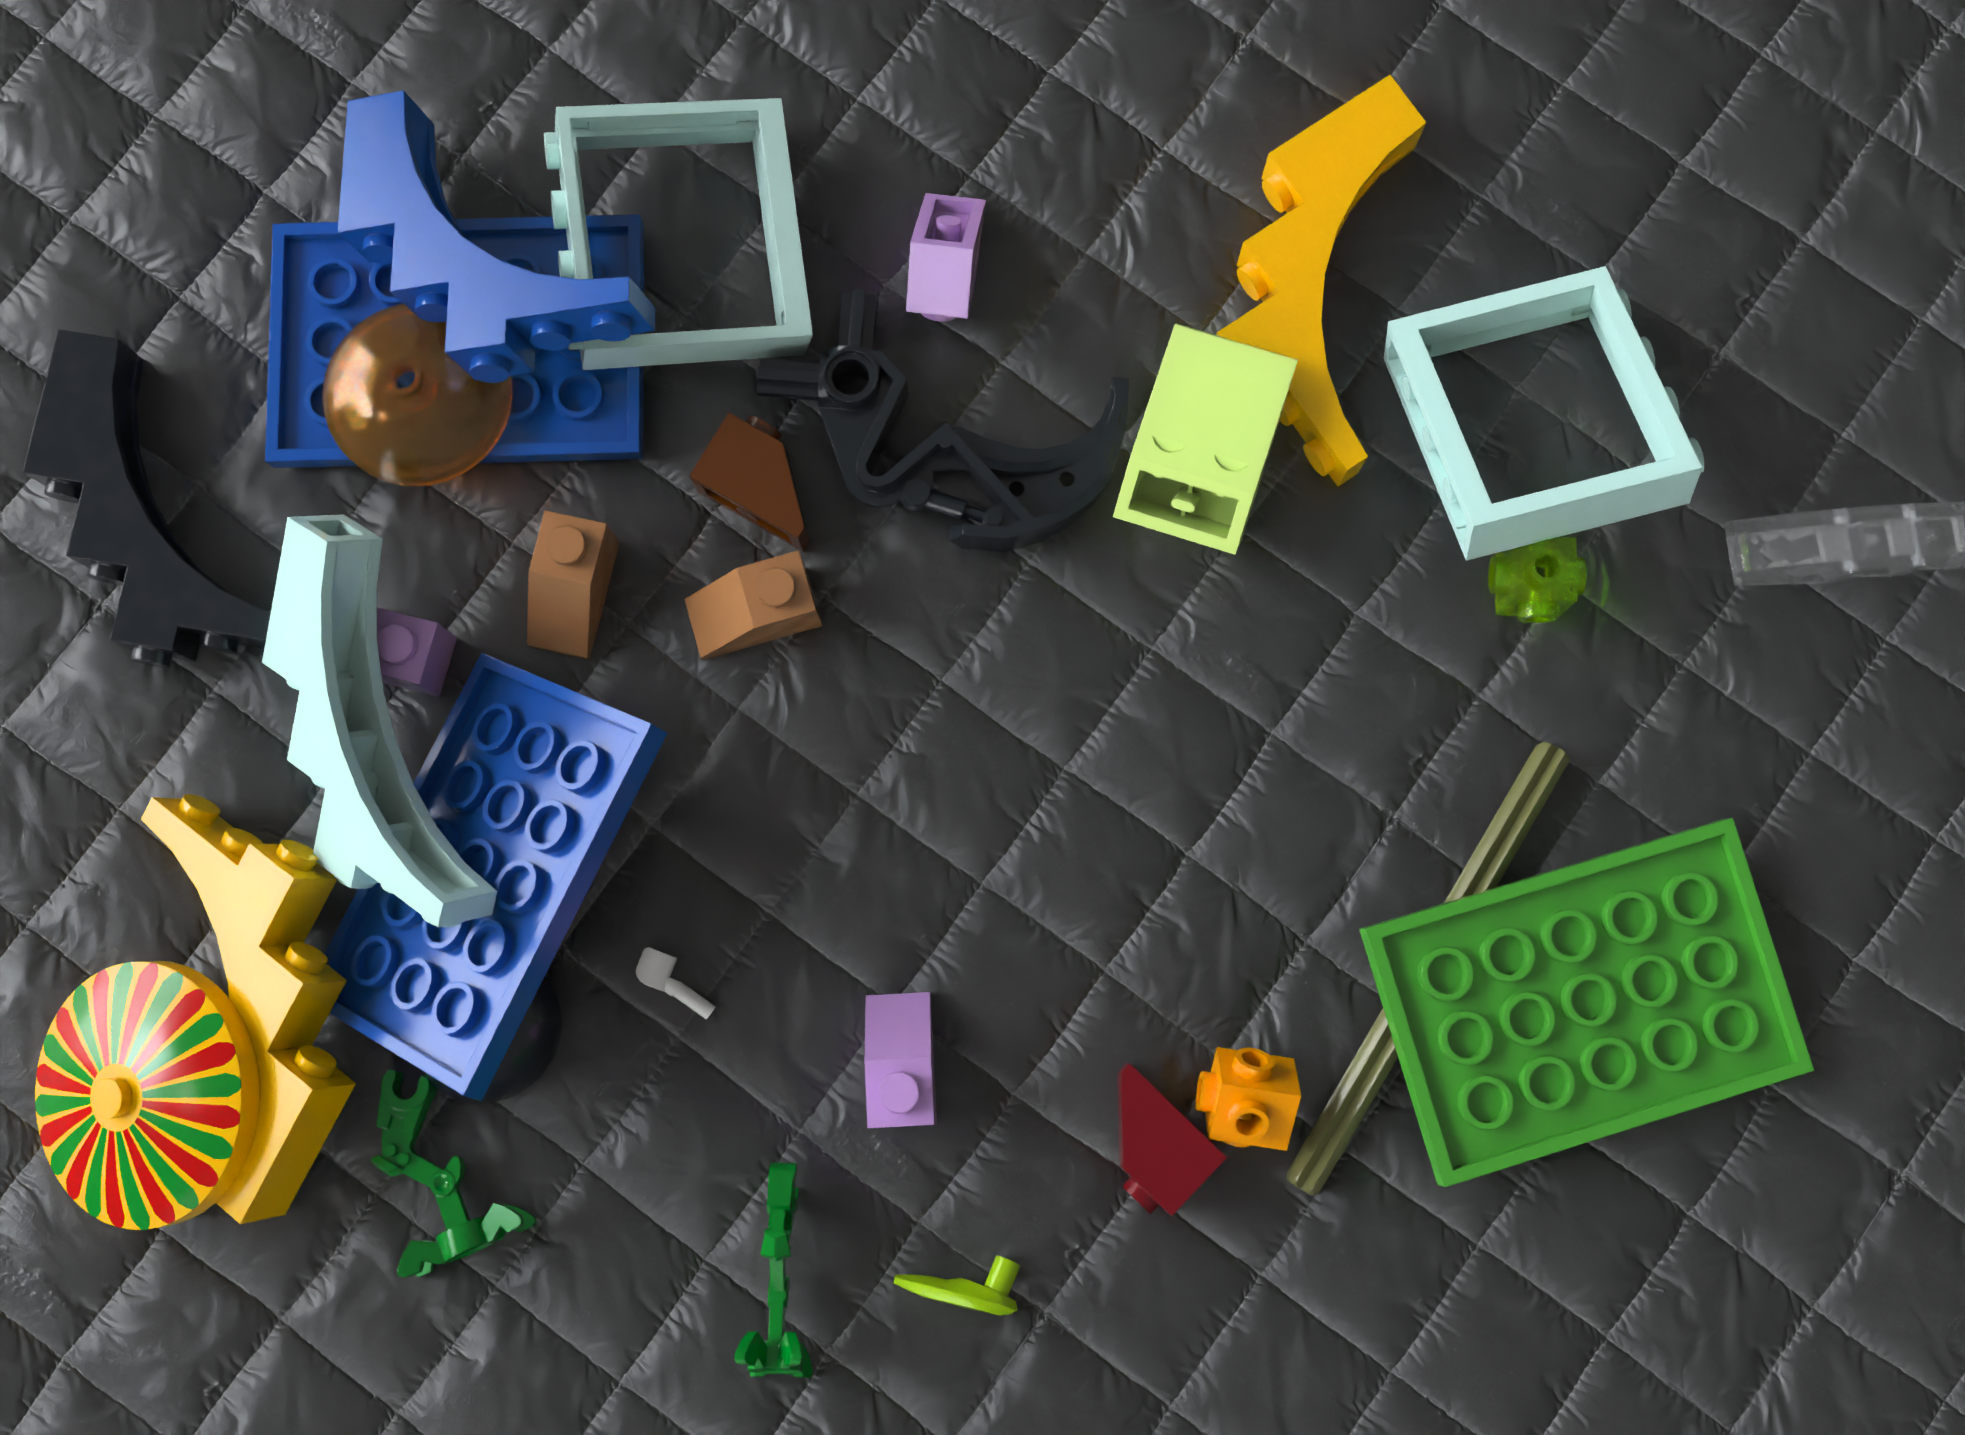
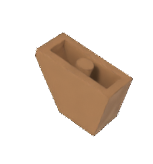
[527,510,620,660]
[684,550,822,660]

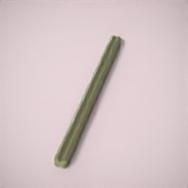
[1286,741,1570,1196]

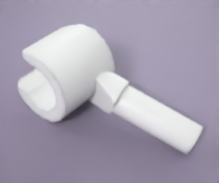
[636,947,716,1020]

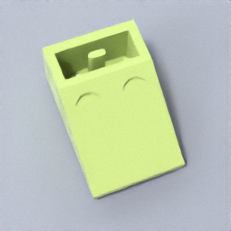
[1113,323,1298,555]

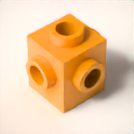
[1195,1047,1301,1151]

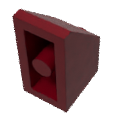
[1117,1063,1227,1216]

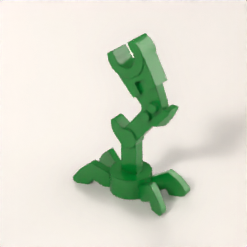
[371,1070,537,1278]
[734,1163,813,1378]

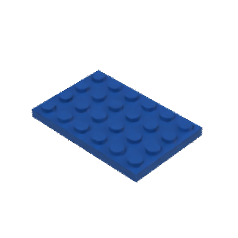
[265,214,644,468]
[325,653,668,1101]

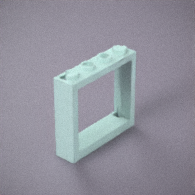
[544,98,813,370]
[1384,266,1704,561]

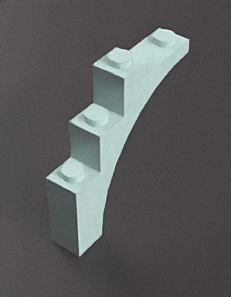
[262,514,497,927]

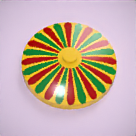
[35,961,260,1230]

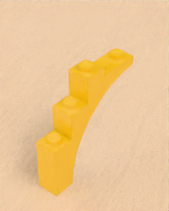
[1216,75,1426,487]
[141,794,356,1224]

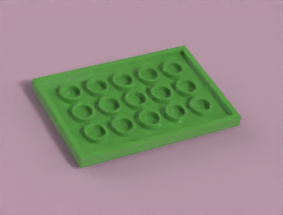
[1359,818,1814,1187]

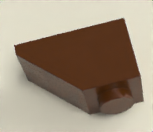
[689,412,810,553]

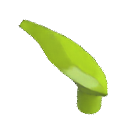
[894,1255,1020,1316]

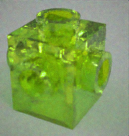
[1488,537,1587,623]

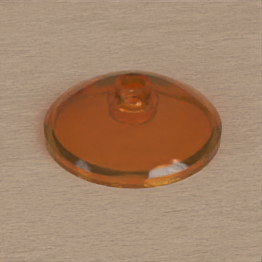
[322,304,513,486]

